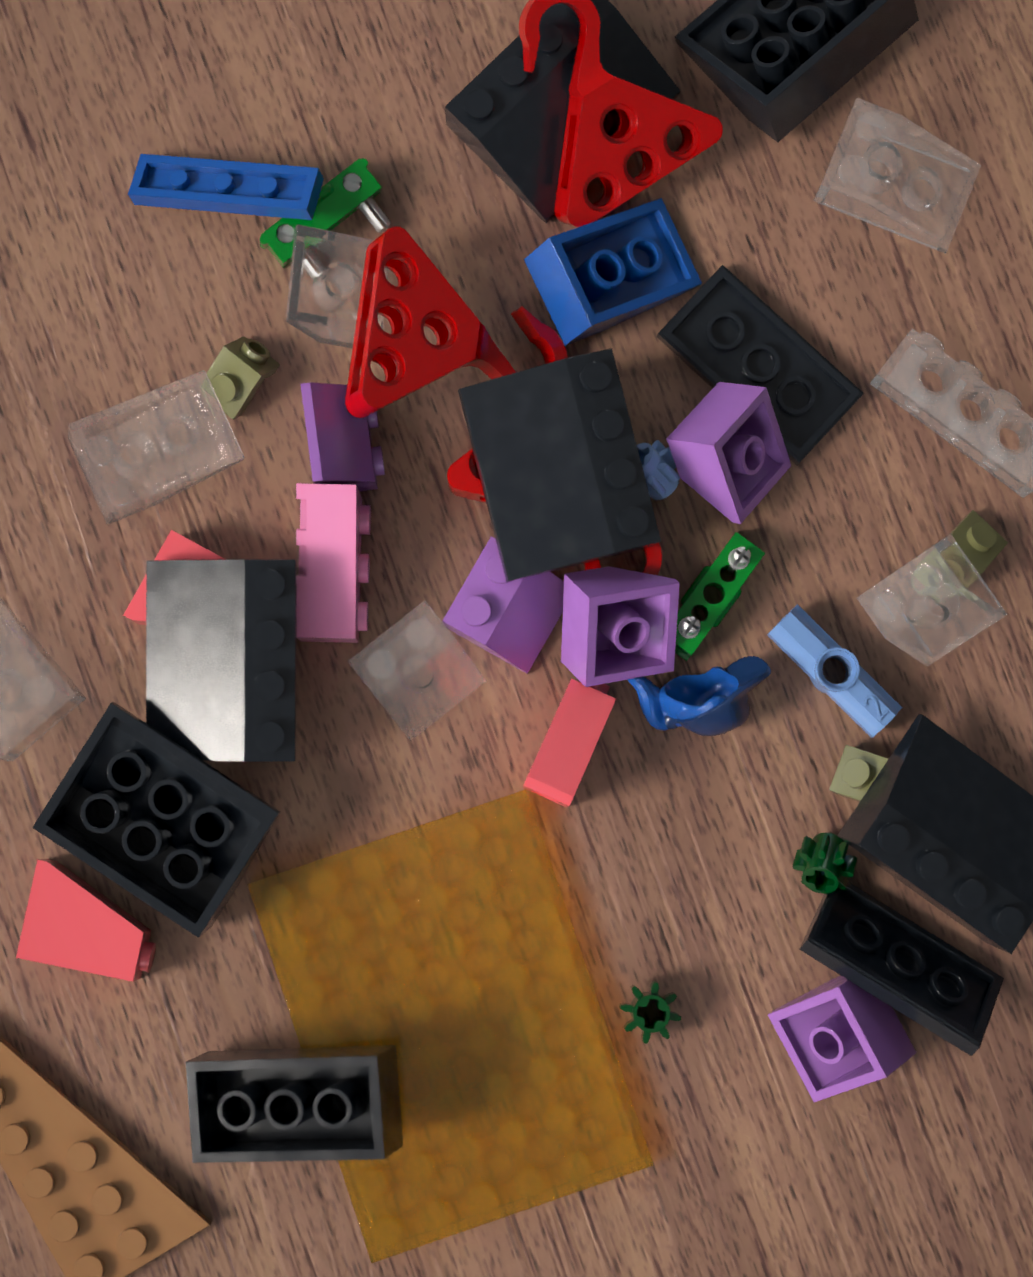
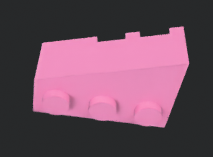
[296,483,371,643]

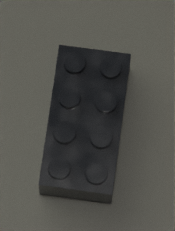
[186,1045,403,1163]

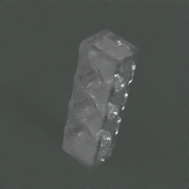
[869,329,1033,498]

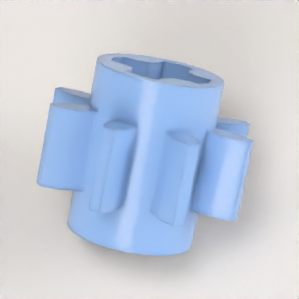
[637,440,680,500]

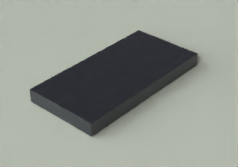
[657,265,864,465]
[799,882,1004,1056]

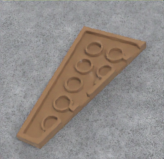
[0,1036,212,1277]

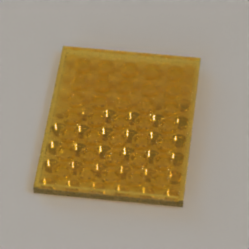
[247,789,654,1263]

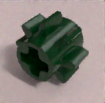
[792,833,858,894]
[619,980,681,1044]

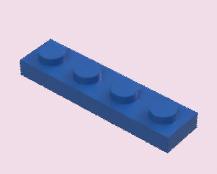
[128,154,324,220]

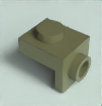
[196,337,280,420]
[922,510,1008,596]
[829,745,888,802]

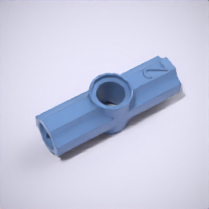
[767,604,903,738]

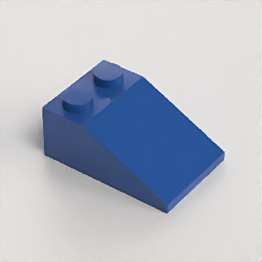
[524,198,702,346]

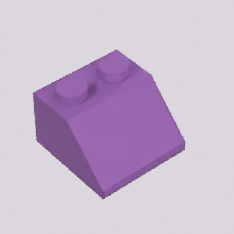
[301,382,385,491]
[666,382,792,524]
[442,536,564,674]
[561,566,680,687]
[768,976,916,1102]

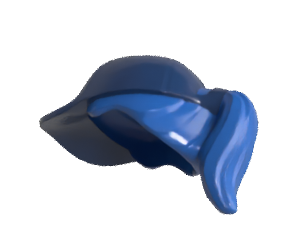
[628,656,771,736]

